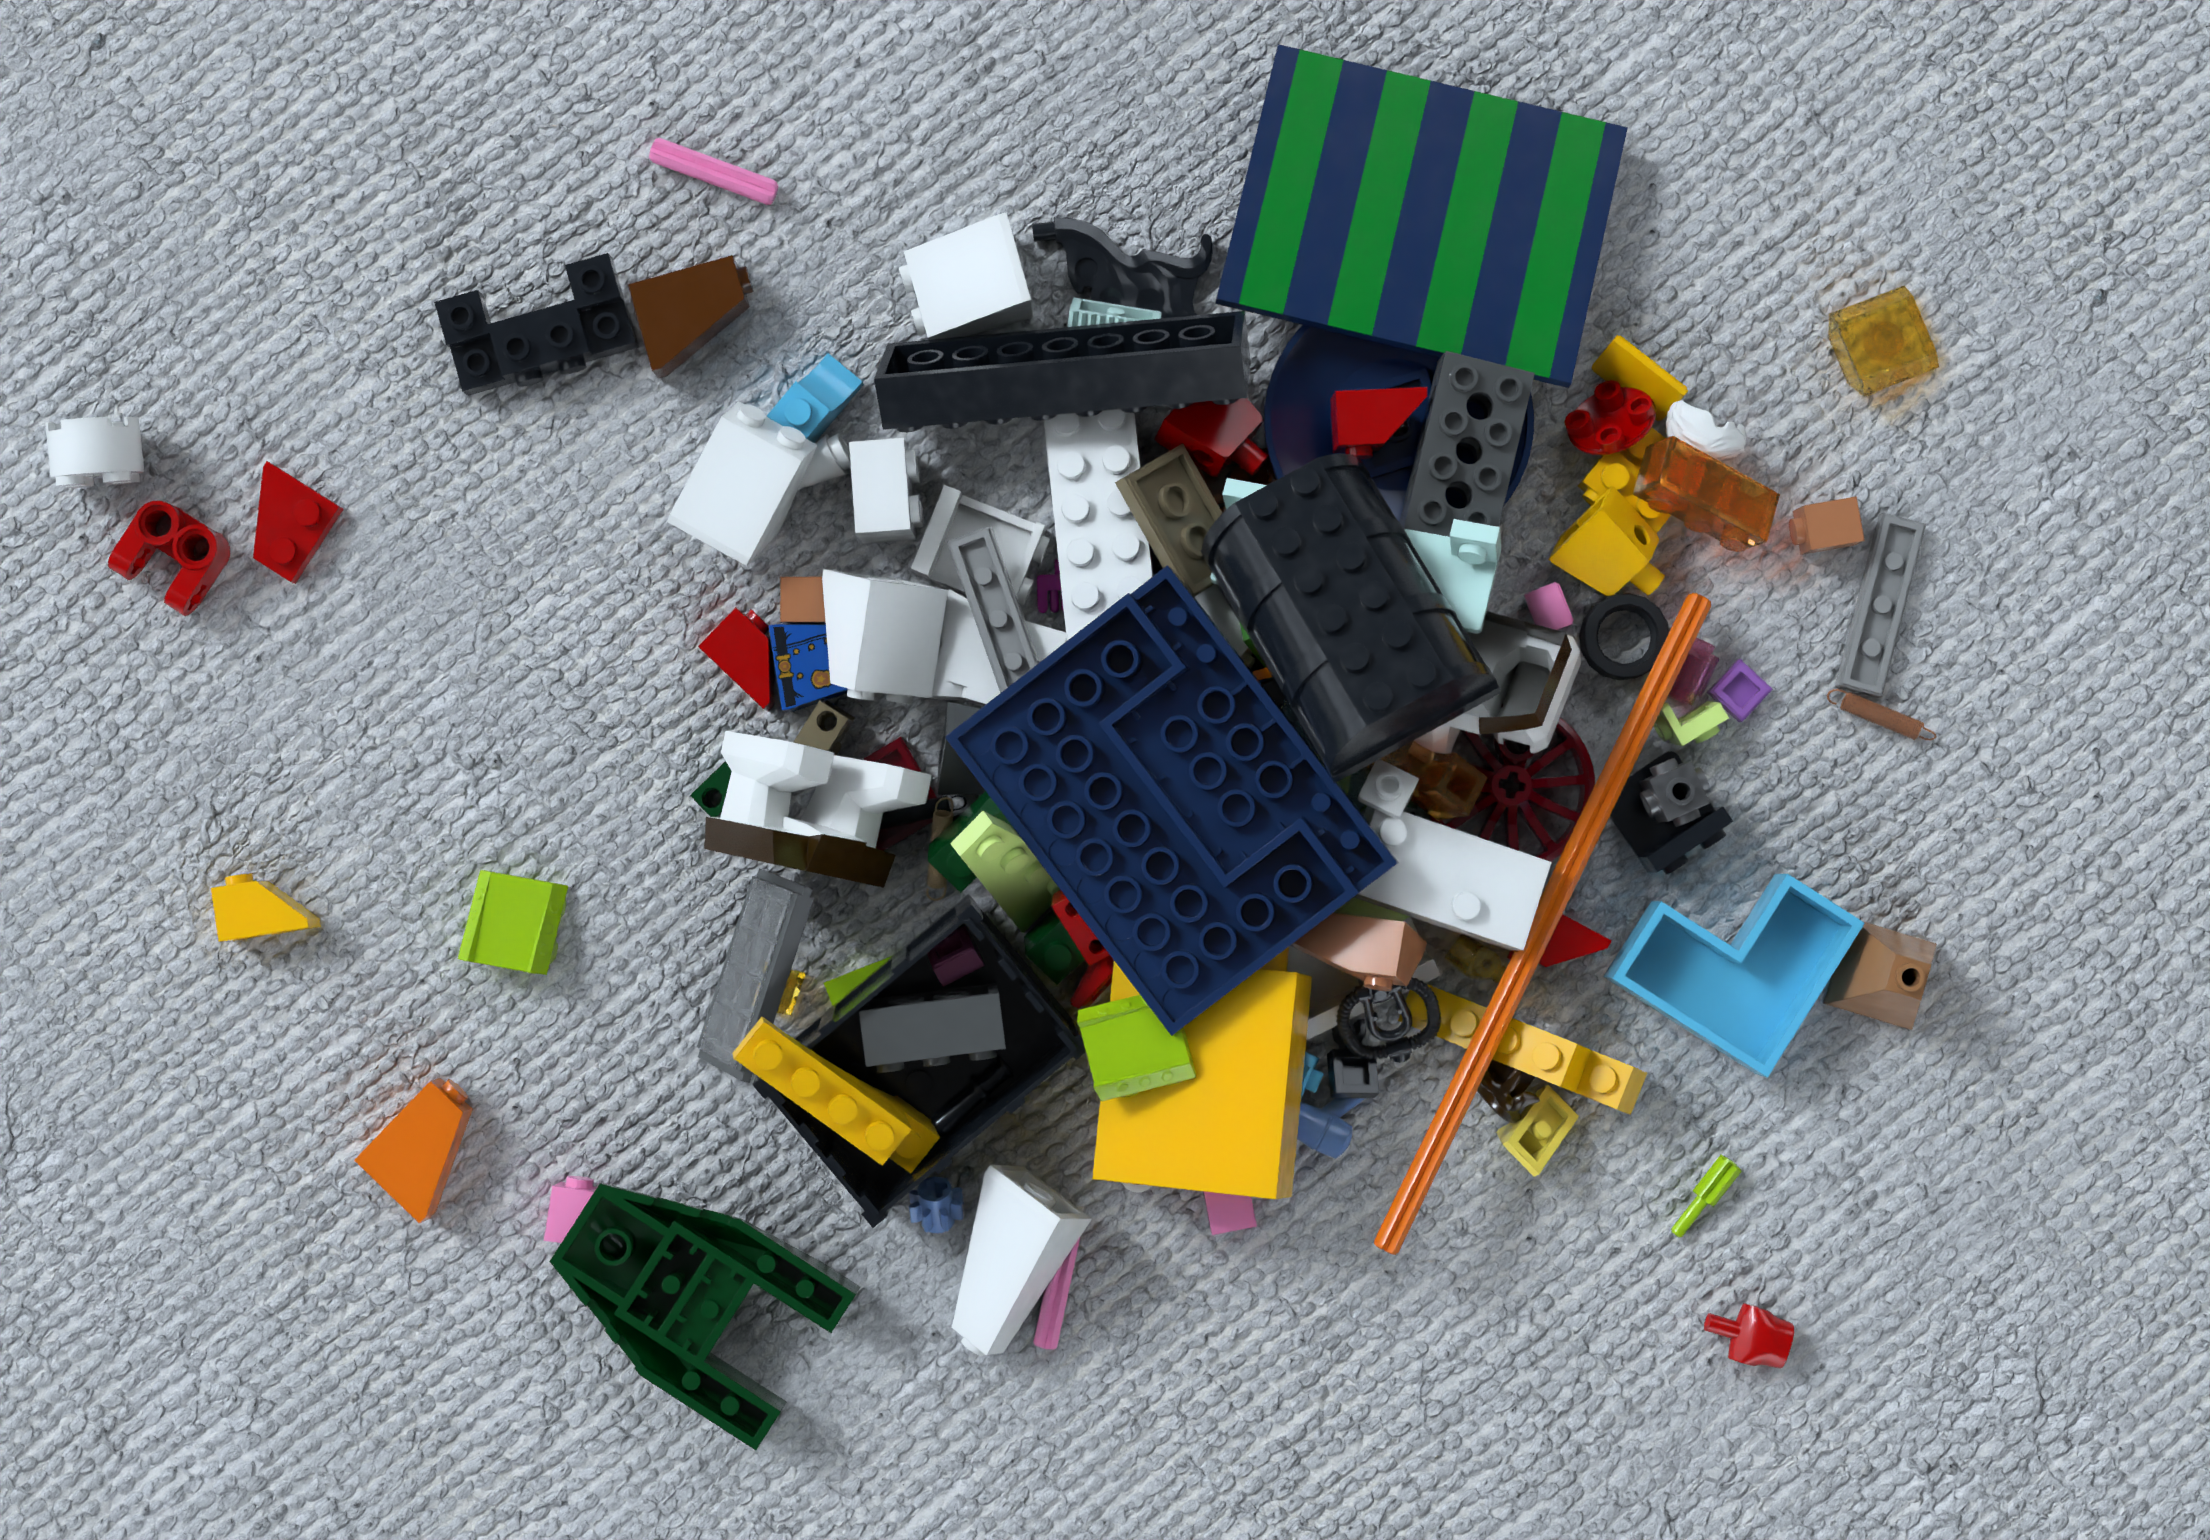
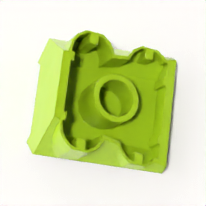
[458,870,568,975]
[1077,995,1196,1101]

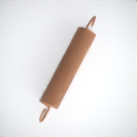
[1827,689,1937,740]

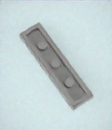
[1835,513,1926,698]
[947,526,1039,693]

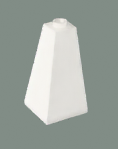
[952,1165,1092,1356]

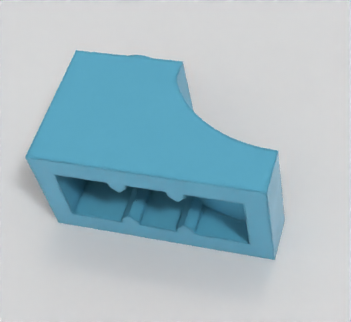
[767,353,864,443]

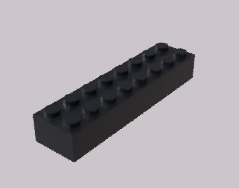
[874,311,1251,433]

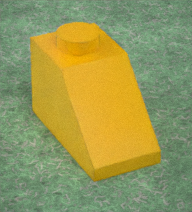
[211,873,321,942]

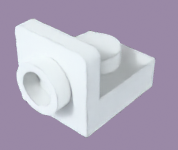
[1358,759,1419,819]

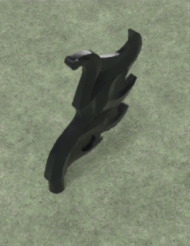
[1032,217,1213,318]

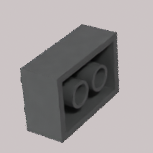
[859,983,1006,1073]

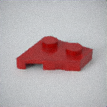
[253,461,343,584]

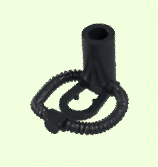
[1336,977,1441,1063]

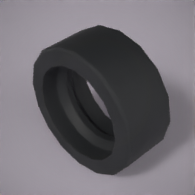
[1579,593,1669,681]

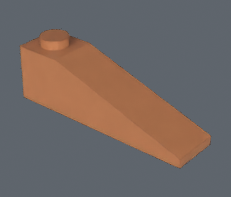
[1290,913,1427,991]

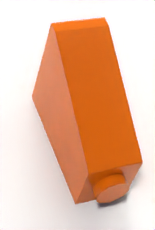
[354,1078,473,1224]

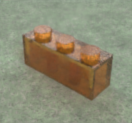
[1633,436,1780,552]

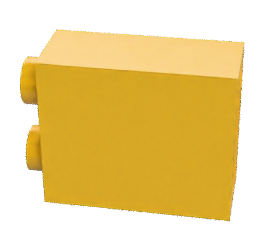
[1092,947,1312,1199]

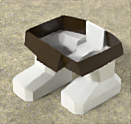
[1395,611,1581,767]
[704,731,932,888]

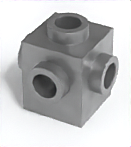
[1640,758,1710,827]

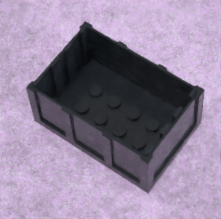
[753,894,1086,1228]

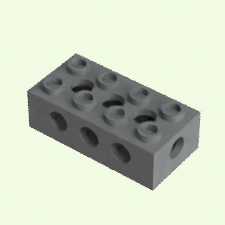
[1399,351,1535,537]

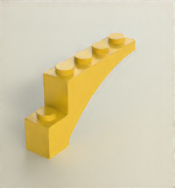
[1398,984,1647,1115]
[732,1017,940,1173]

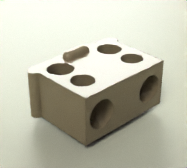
[793,700,855,755]

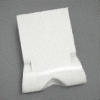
[918,589,1067,706]

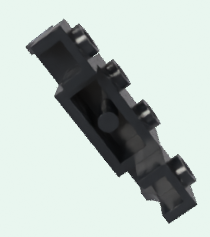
[434,253,639,396]

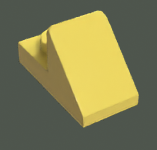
[1496,1085,1579,1177]

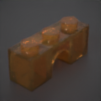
[1366,741,1488,820]

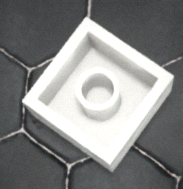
[849,438,924,544]

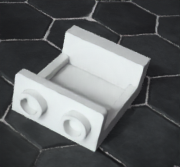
[911,485,1051,605]

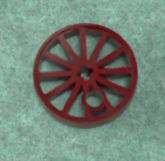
[1422,703,1595,861]

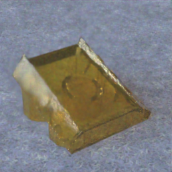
[1828,285,1939,397]

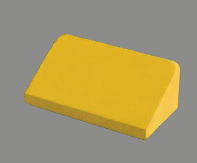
[1591,335,1688,421]

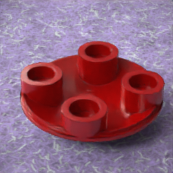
[1564,380,1656,455]

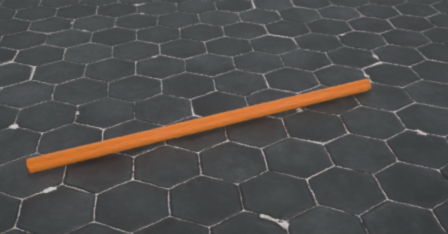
[1374,593,1711,1255]

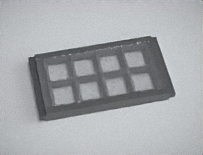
[697,868,814,1083]

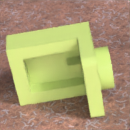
[1653,701,1729,746]

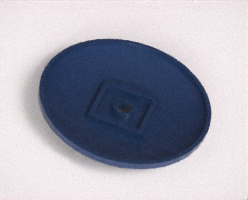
[1263,325,1534,521]

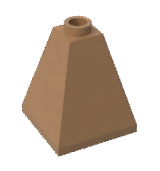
[1823,922,1937,1030]

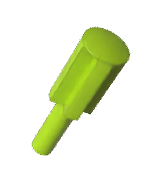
[1671,1154,1742,1238]

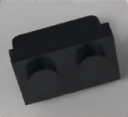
[1610,751,1733,875]

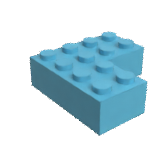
[1603,874,1865,1078]

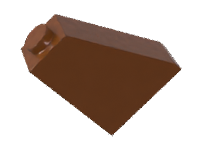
[628,255,754,378]

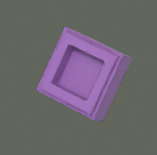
[1706,659,1773,723]

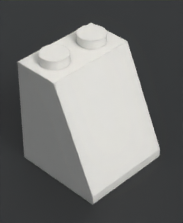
[899,212,1033,340]
[667,401,817,566]
[822,569,948,704]

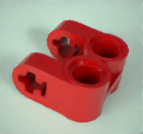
[108,501,230,616]

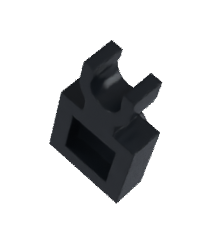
[1327,1019,1379,1098]

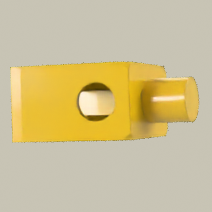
[1548,486,1665,596]

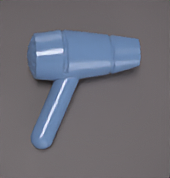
[1297,1098,1365,1159]

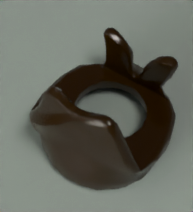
[1477,1059,1540,1123]

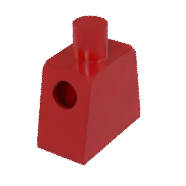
[1154,398,1269,477]

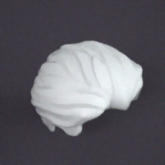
[1665,400,1747,463]

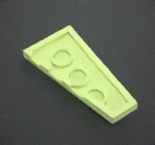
[950,811,1060,933]

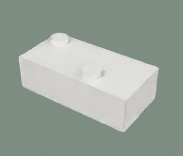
[1354,806,1551,951]

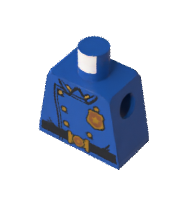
[768,624,848,713]

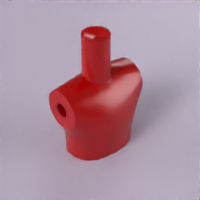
[1704,1303,1794,1369]

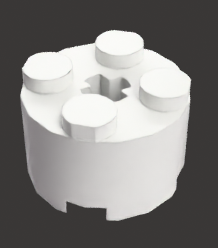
[45,417,144,488]

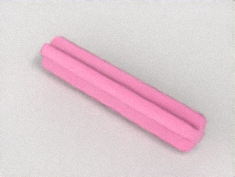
[649,138,778,205]
[1033,1238,1080,1350]

